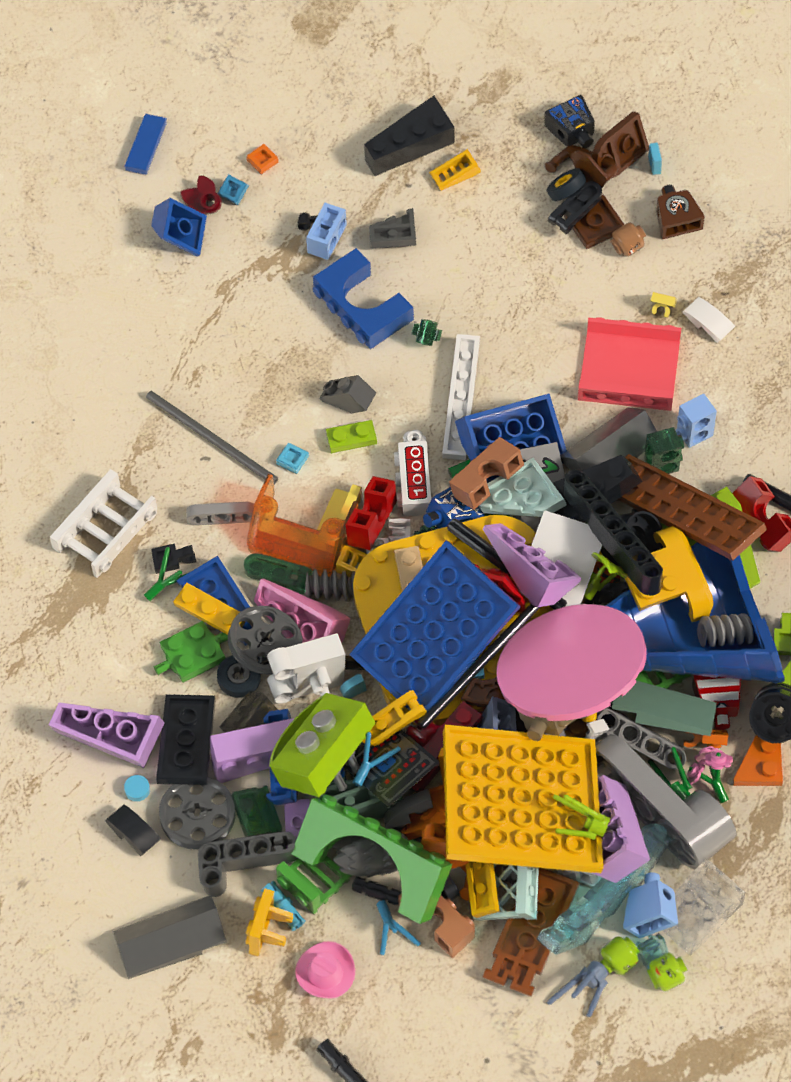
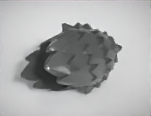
[333,829,409,877]

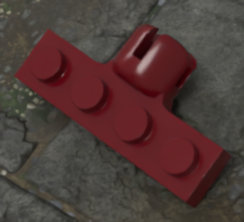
[406,701,483,792]

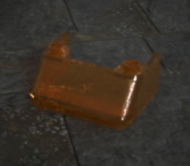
[247,474,359,577]

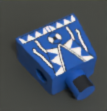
[423,487,485,529]

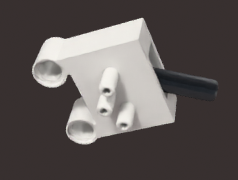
[267,633,365,704]

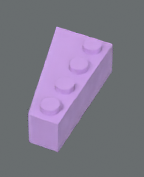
[210,718,295,783]

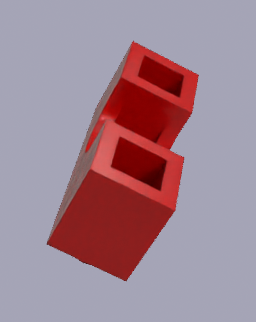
[345,476,397,550]
[732,476,791,552]

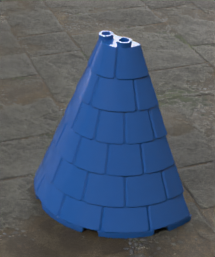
[606,542,785,683]

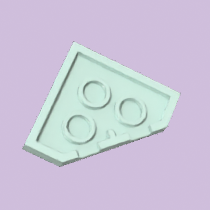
[479,458,566,517]

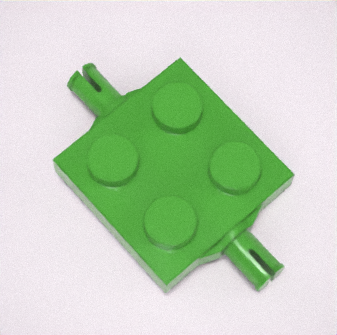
[153,621,228,683]

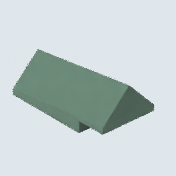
[612,681,717,736]

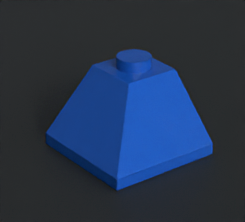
[151,198,207,257]

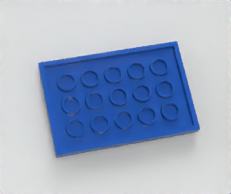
[349,541,521,720]

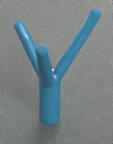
[352,732,401,787]
[376,900,421,955]

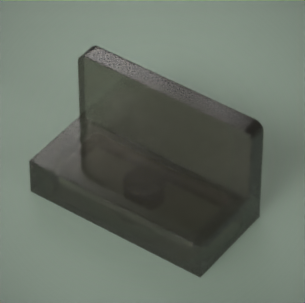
[219,691,278,733]

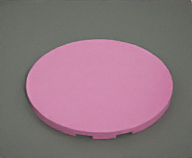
[497,604,647,721]

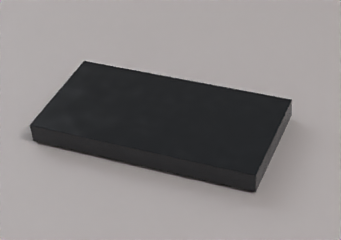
[156,694,216,785]

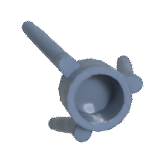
[547,961,609,1017]

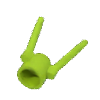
[553,794,610,840]

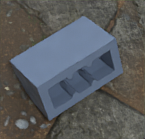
[480,696,516,732]

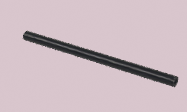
[418,604,540,729]

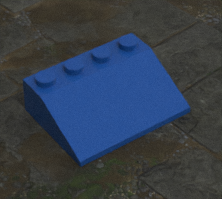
[455,393,567,483]

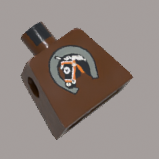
[656,184,705,240]

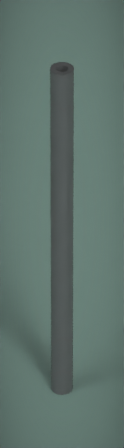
[146,391,278,485]

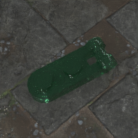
[244,553,313,594]

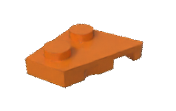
[733,736,783,786]

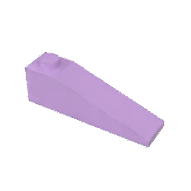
[483,523,582,607]

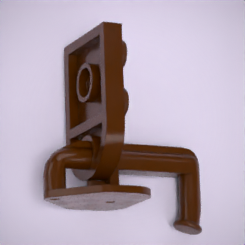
[545,111,649,188]

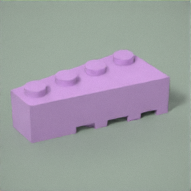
[49,702,164,768]
[593,775,650,883]

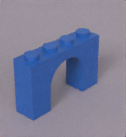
[312,248,414,349]

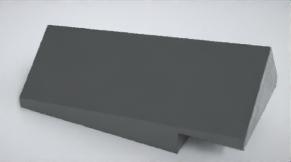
[560,407,660,471]
[113,895,226,979]

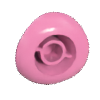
[295,941,355,998]

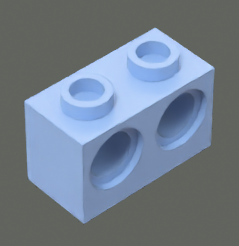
[306,203,347,260]
[676,394,717,448]

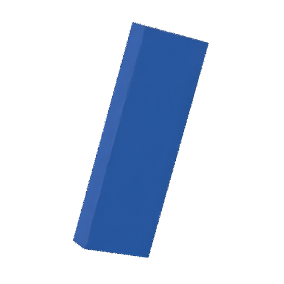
[125,113,167,175]

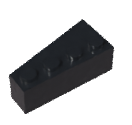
[364,95,455,176]

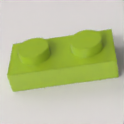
[326,420,377,454]

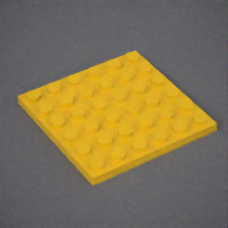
[443,725,604,873]

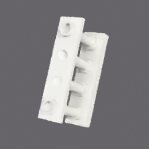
[50,469,157,578]

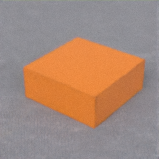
[247,144,279,175]

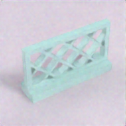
[473,864,539,921]

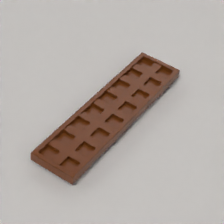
[617,454,767,561]

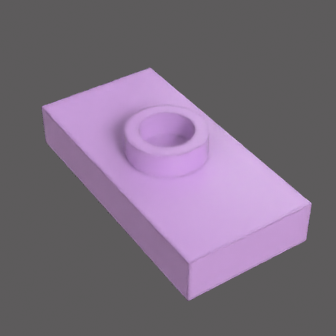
[284,799,310,849]

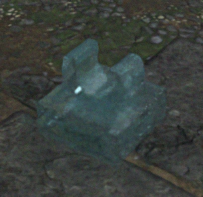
[636,933,669,970]

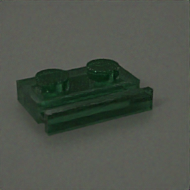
[231,785,283,837]

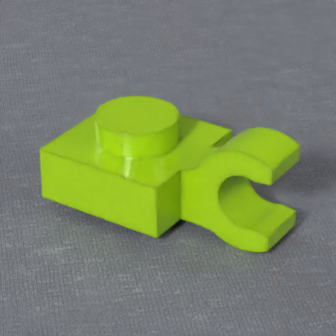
[773,613,791,655]

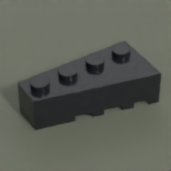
[553,455,643,523]

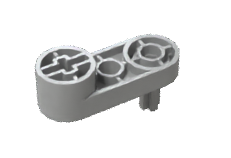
[596,734,737,869]

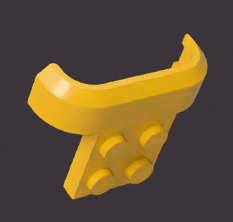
[620,526,713,622]

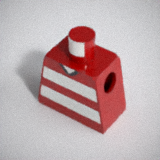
[692,675,741,730]

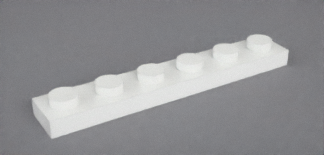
[442,334,480,460]

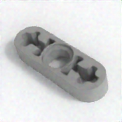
[186,502,256,525]

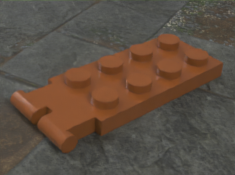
[483,868,580,997]

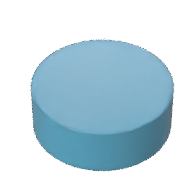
[124,775,150,802]

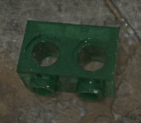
[644,427,684,474]

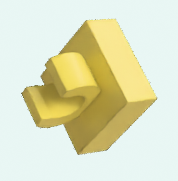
[651,292,677,318]

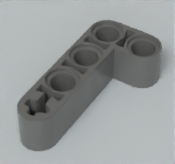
[198,832,298,897]

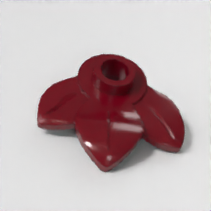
[180,175,222,214]

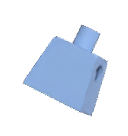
[623,872,678,938]

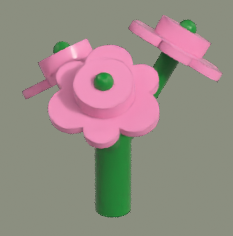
[687,746,733,803]

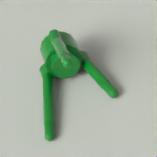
[648,747,693,800]

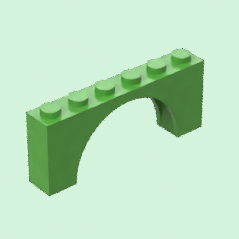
[291,795,453,924]

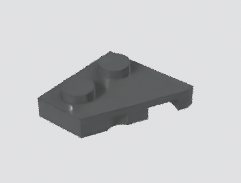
[369,208,416,248]

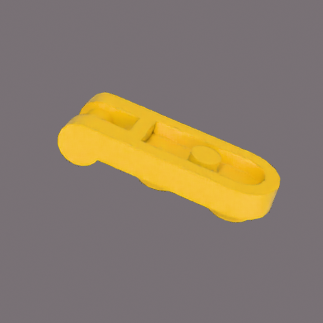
[362,690,427,746]

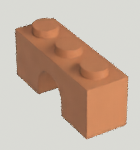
[449,437,524,510]
[399,893,475,958]

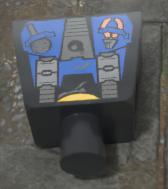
[544,94,595,149]

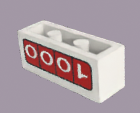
[394,441,431,516]

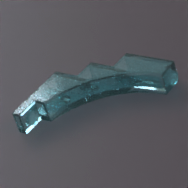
[536,823,673,955]

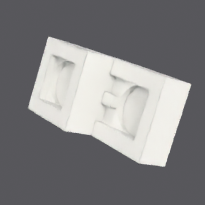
[682,297,735,343]

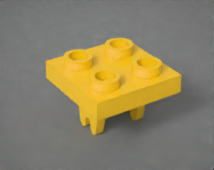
[246,888,293,957]

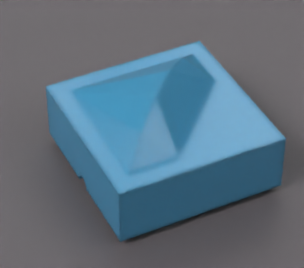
[217,174,249,205]

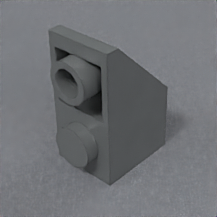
[319,375,377,413]

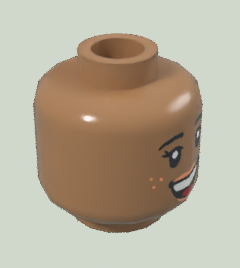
[610,222,646,256]

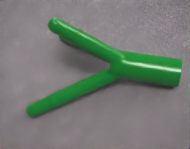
[144,547,188,601]

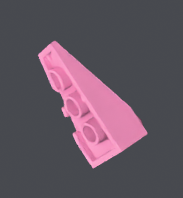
[254,579,351,643]

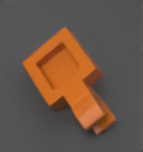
[684,729,728,748]

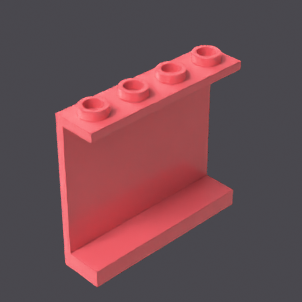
[578,317,681,411]

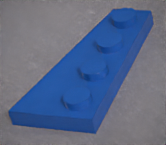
[176,556,252,646]

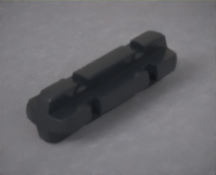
[352,877,402,905]

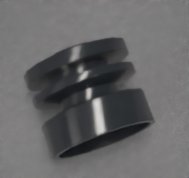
[600,511,663,566]
[749,682,791,743]

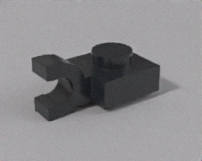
[151,543,196,574]

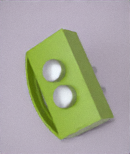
[269,693,376,797]

